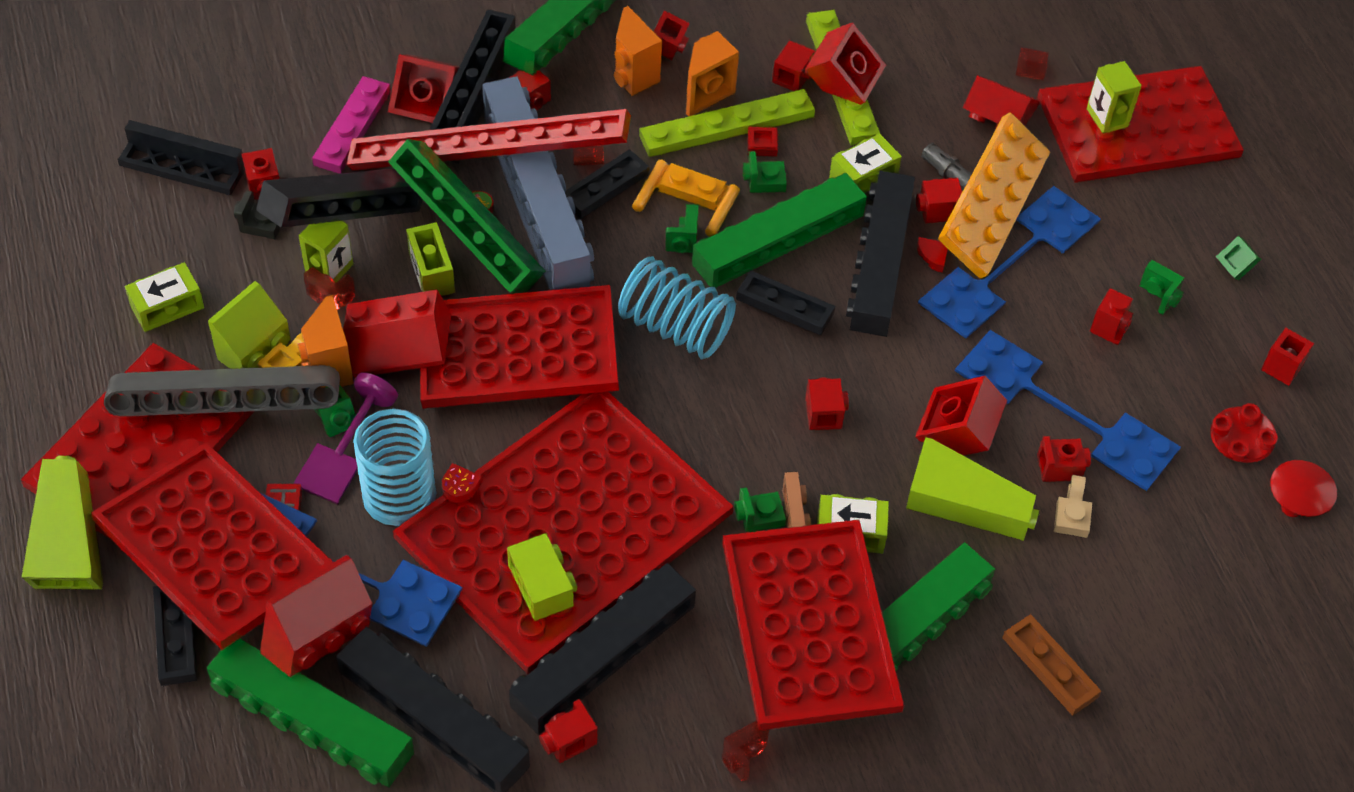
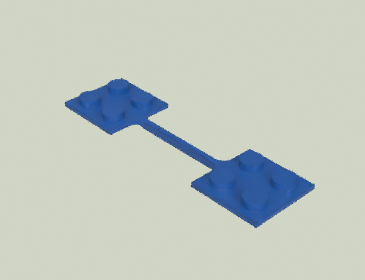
[918,186,1101,339]
[955,330,1181,491]
[261,493,463,647]

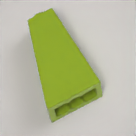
[906,437,1039,541]
[22,455,103,589]

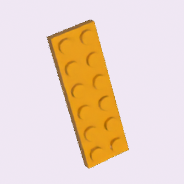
[938,112,1050,279]

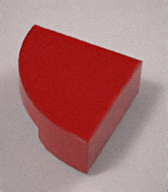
[917,237,948,273]

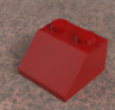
[805,22,886,105]
[388,54,460,123]
[963,75,1040,129]
[915,376,1007,456]

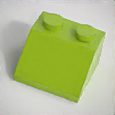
[208,281,291,369]

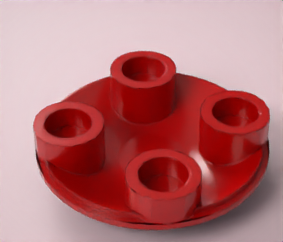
[1210,403,1278,463]
[1270,460,1337,517]

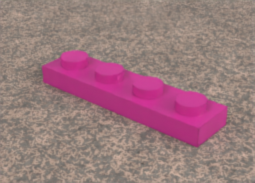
[312,76,391,174]

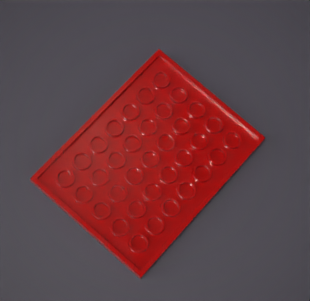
[393,392,734,675]

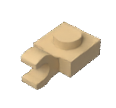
[1054,475,1092,538]

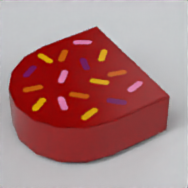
[442,463,482,503]

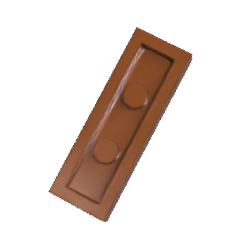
[1002,614,1102,716]

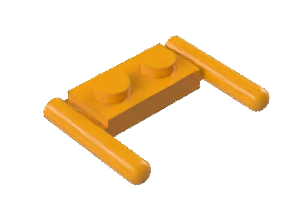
[632,160,740,237]

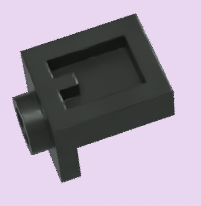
[234,191,281,239]

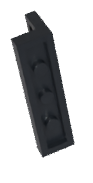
[118,120,245,196]

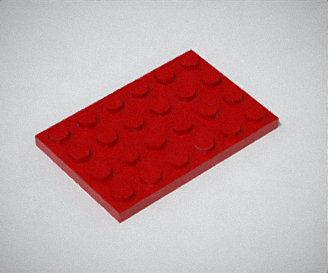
[1037,66,1244,182]
[420,285,619,409]
[20,343,254,540]
[91,442,333,650]
[722,520,904,731]

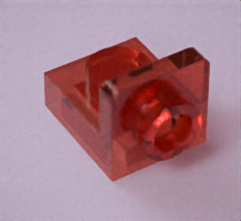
[303,267,355,310]
[721,720,769,781]

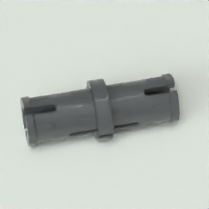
[921,142,972,191]

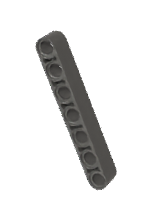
[104,365,340,416]

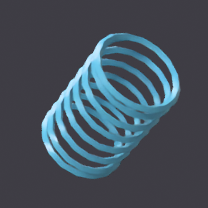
[618,256,736,359]
[353,409,437,526]

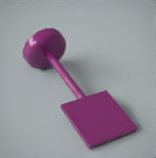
[293,372,398,505]

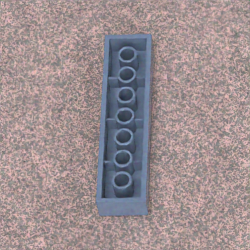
[483,76,594,290]

